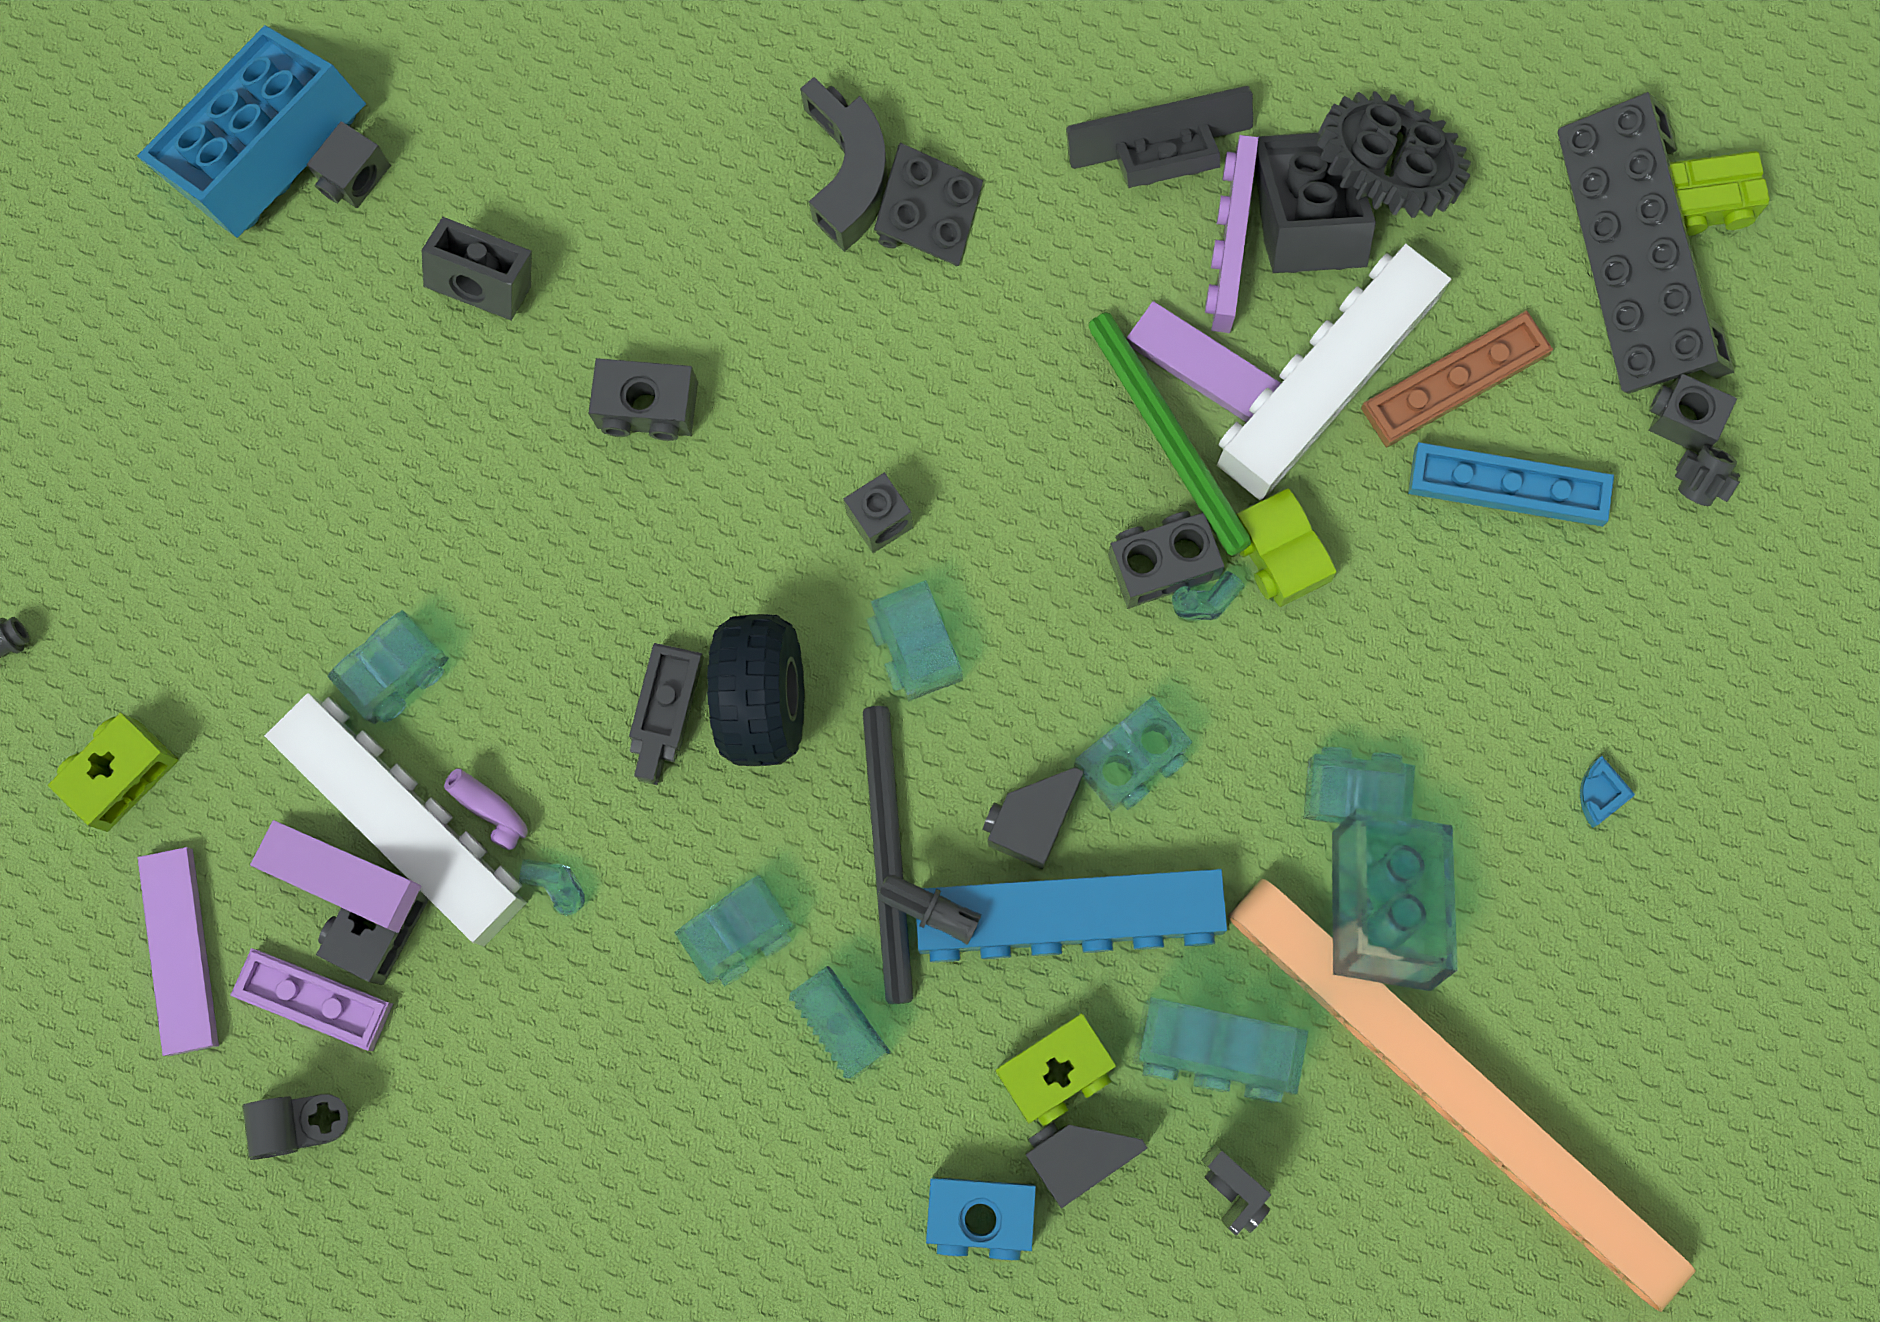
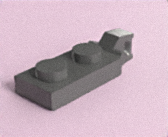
[629,643,704,785]

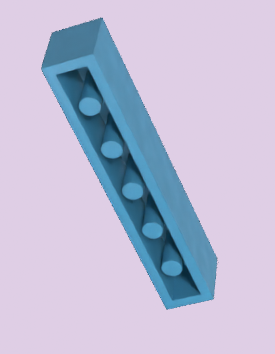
[916,869,1227,963]

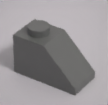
[982,767,1084,870]
[1025,1122,1148,1209]

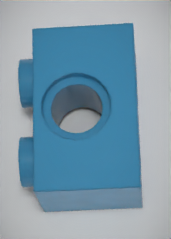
[926,1177,1036,1260]

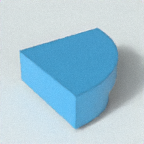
[1580,756,1635,828]

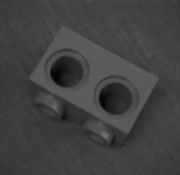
[1108,511,1225,609]

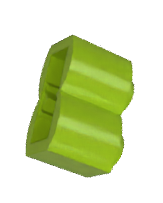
[1236,488,1336,607]

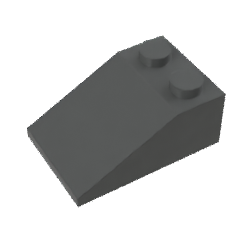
[1255,133,1376,273]

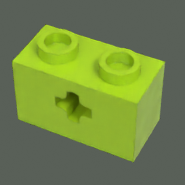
[47,712,179,832]
[995,1013,1116,1127]

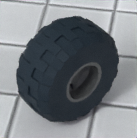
[707,614,805,766]

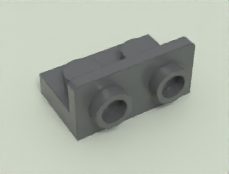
[1201,1145,1271,1236]

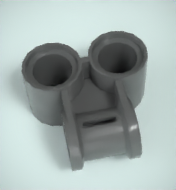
[242,1094,348,1160]

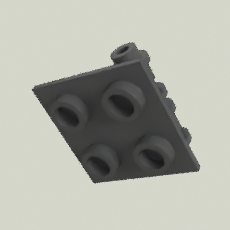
[874,143,983,266]

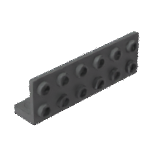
[1558,92,1734,394]

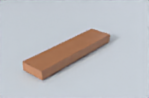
[1361,311,1553,448]

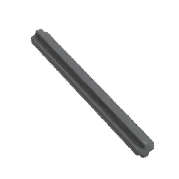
[863,706,913,1004]

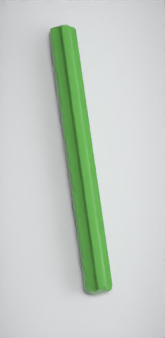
[1088,312,1251,556]

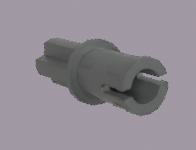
[878,875,982,945]

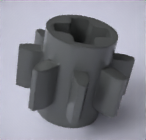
[1675,445,1740,506]

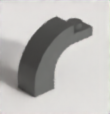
[800,77,888,252]

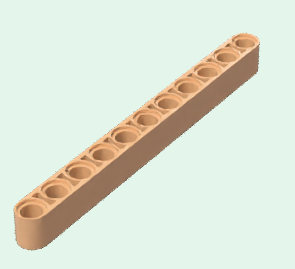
[1228,879,1696,1312]

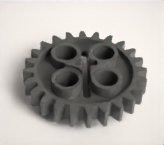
[1317,91,1471,218]

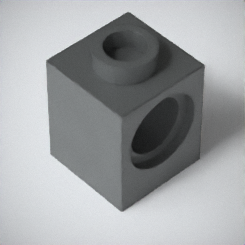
[306,121,391,208]
[1648,373,1737,454]
[843,472,914,553]

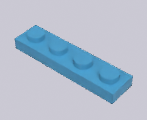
[1408,442,1614,527]

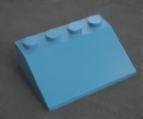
[137,25,366,238]

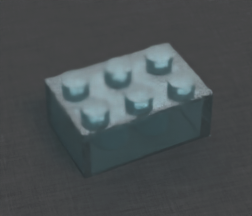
[1332,808,1458,991]
[1132,997,1308,1104]

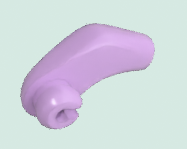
[444,768,528,850]

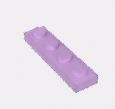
[1205,135,1259,333]

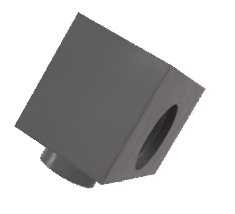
[421,216,532,321]
[588,358,698,441]

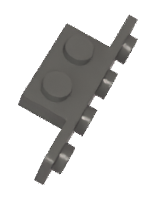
[1066,86,1253,188]

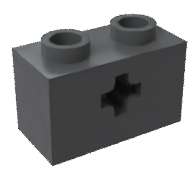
[316,890,429,985]

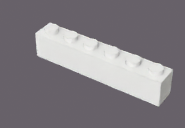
[1216,244,1451,501]
[264,693,527,947]

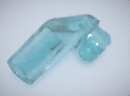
[1172,571,1245,621]
[519,859,585,916]

